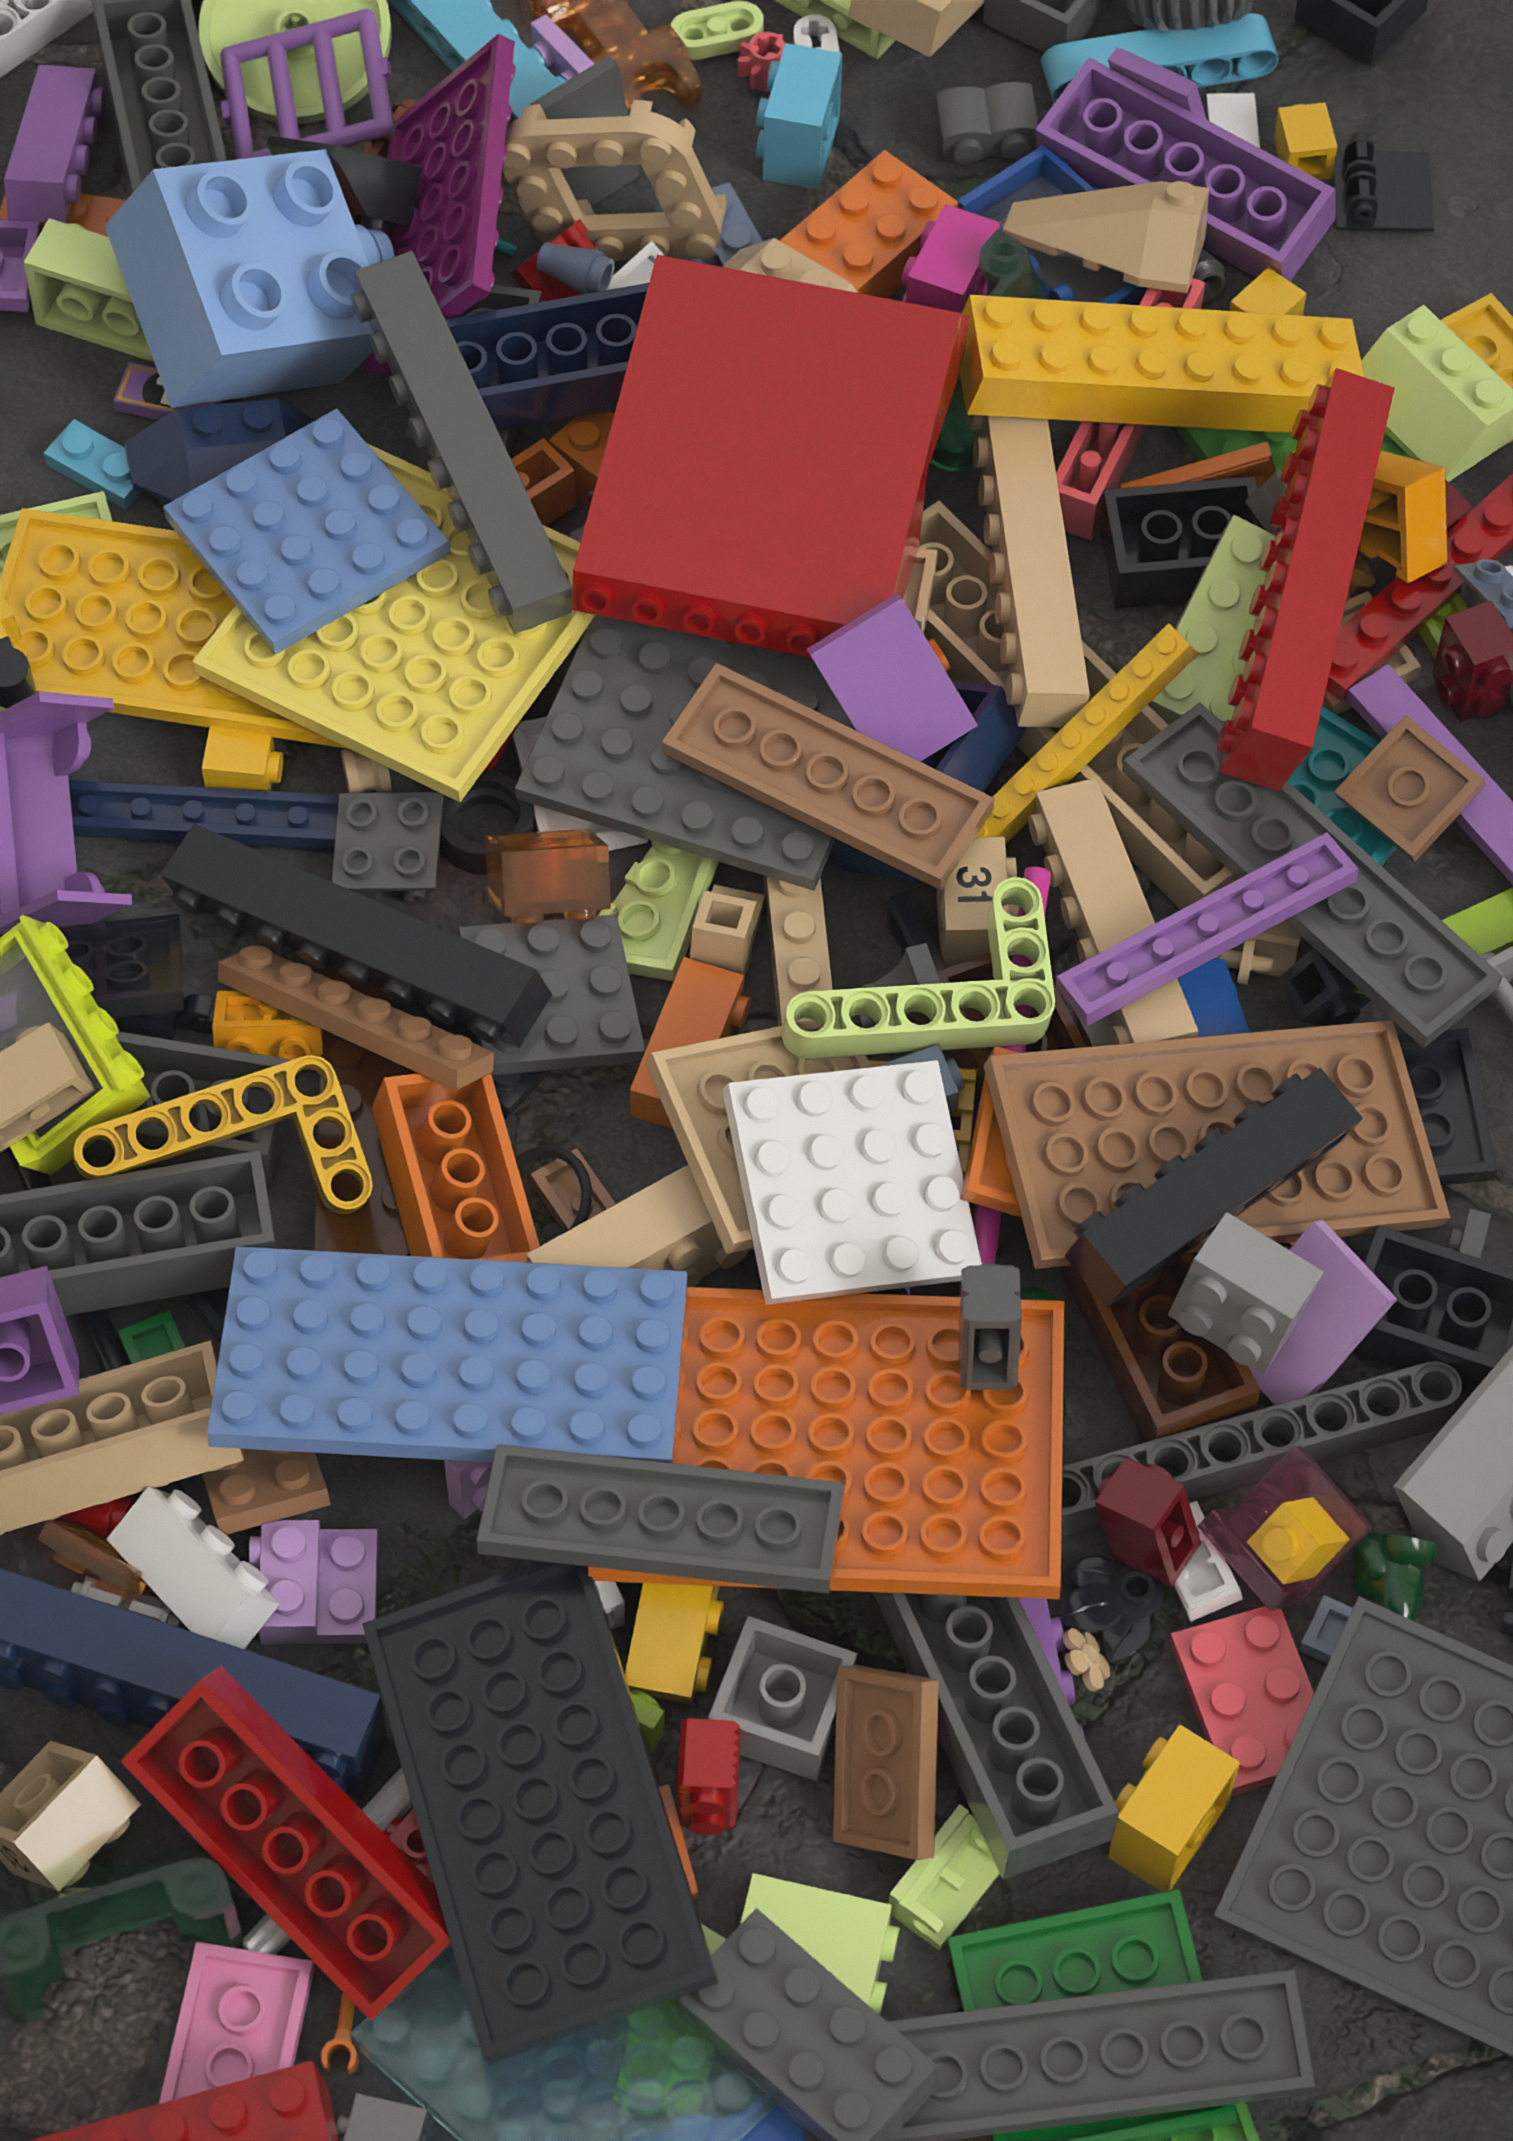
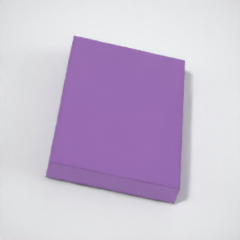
[807,593,978,762]

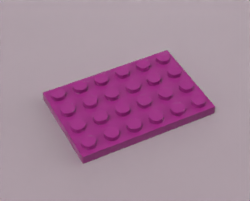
[363,34,516,377]

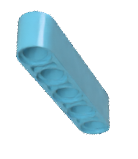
[1041,13,1279,103]

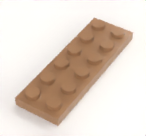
[662,663,994,890]

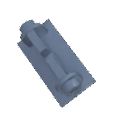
[1453,559,1513,634]

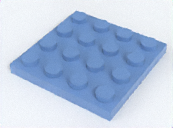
[163,409,451,654]

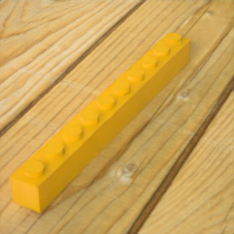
[976,623,1199,844]

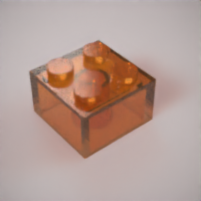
[485,828,611,924]

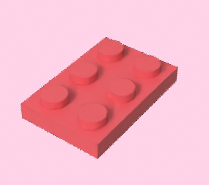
[1169,1602,1314,1796]

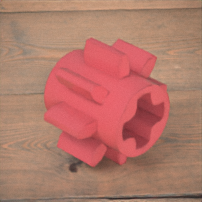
[738,32,785,92]

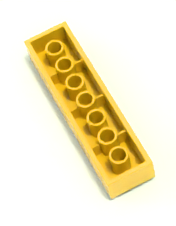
[960,295,1364,433]

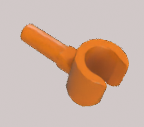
[321,1993,359,2074]

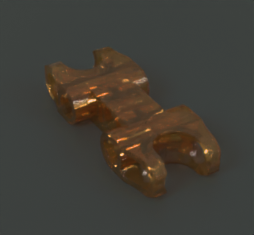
[528,0,701,116]

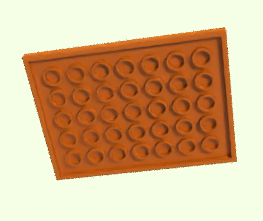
[588,1287,1064,1599]

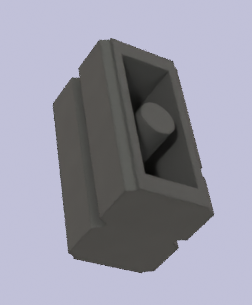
[958,1263,1022,1390]

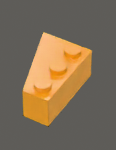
[1286,451,1447,583]

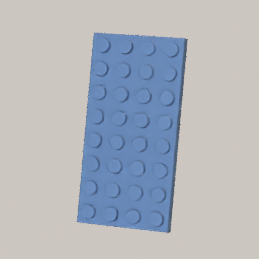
[207,1246,687,1463]

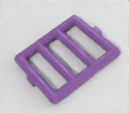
[220,9,394,160]

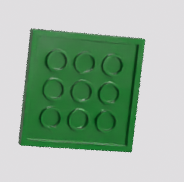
[948,1889,1237,2141]

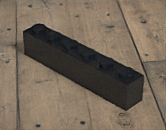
[1065,1067,1363,1308]

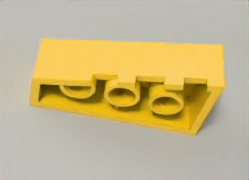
[625,1583,724,1705]

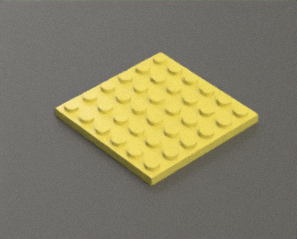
[192,443,595,802]

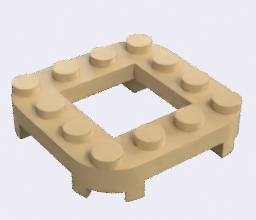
[502,100,727,262]

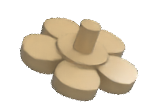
[1063,1628,1110,1692]

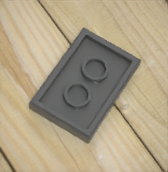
[530,56,639,206]

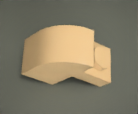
[690,885,765,975]

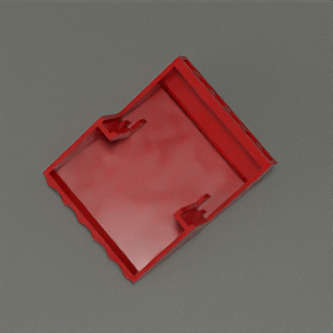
[572,255,969,658]

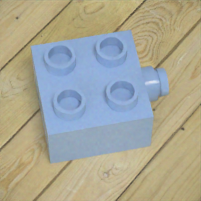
[105,149,395,408]

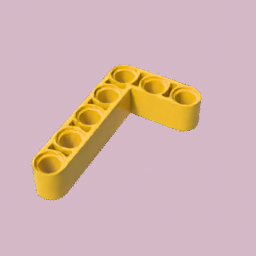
[73,1055,373,1214]

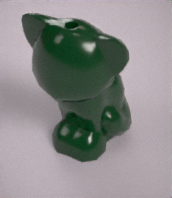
[1351,1532,1439,1621]

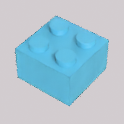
[756,43,842,190]

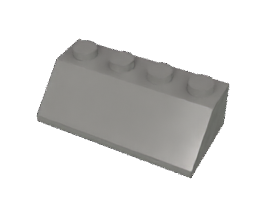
[1393,1346,1513,1582]

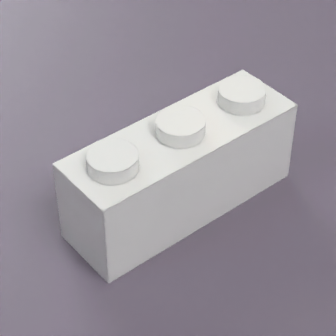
[107,1486,280,1649]

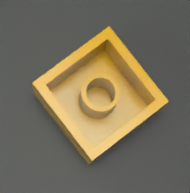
[1108,1724,1240,1892]

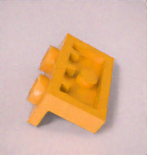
[212,990,323,1070]

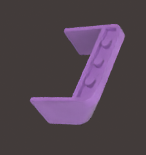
[0,692,132,935]

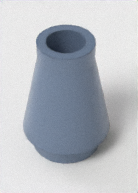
[536,242,614,295]

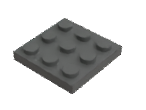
[457,914,645,1075]

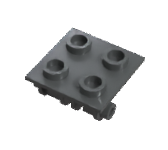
[332,792,444,903]

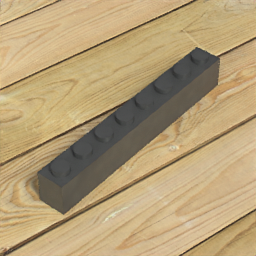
[350,251,572,634]

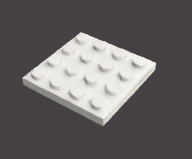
[722,1060,982,1305]

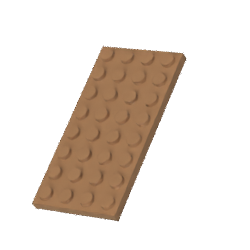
[983,1020,1450,1269]

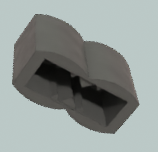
[936,82,1038,165]

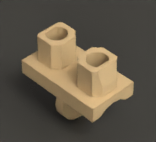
[1214,921,1301,985]

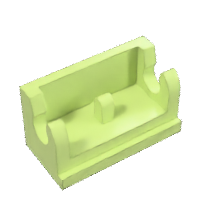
[889,1804,1000,1951]

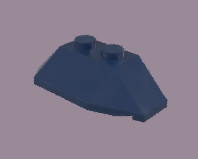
[125,399,315,504]

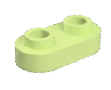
[670,1,763,60]

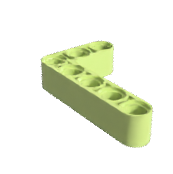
[782,877,1055,1058]

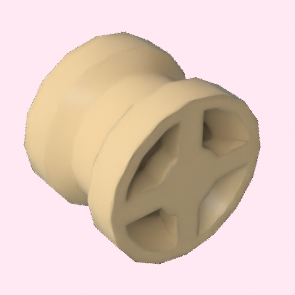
[341,749,392,793]

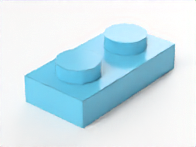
[43,419,141,510]

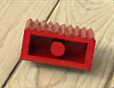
[677,1718,740,1835]

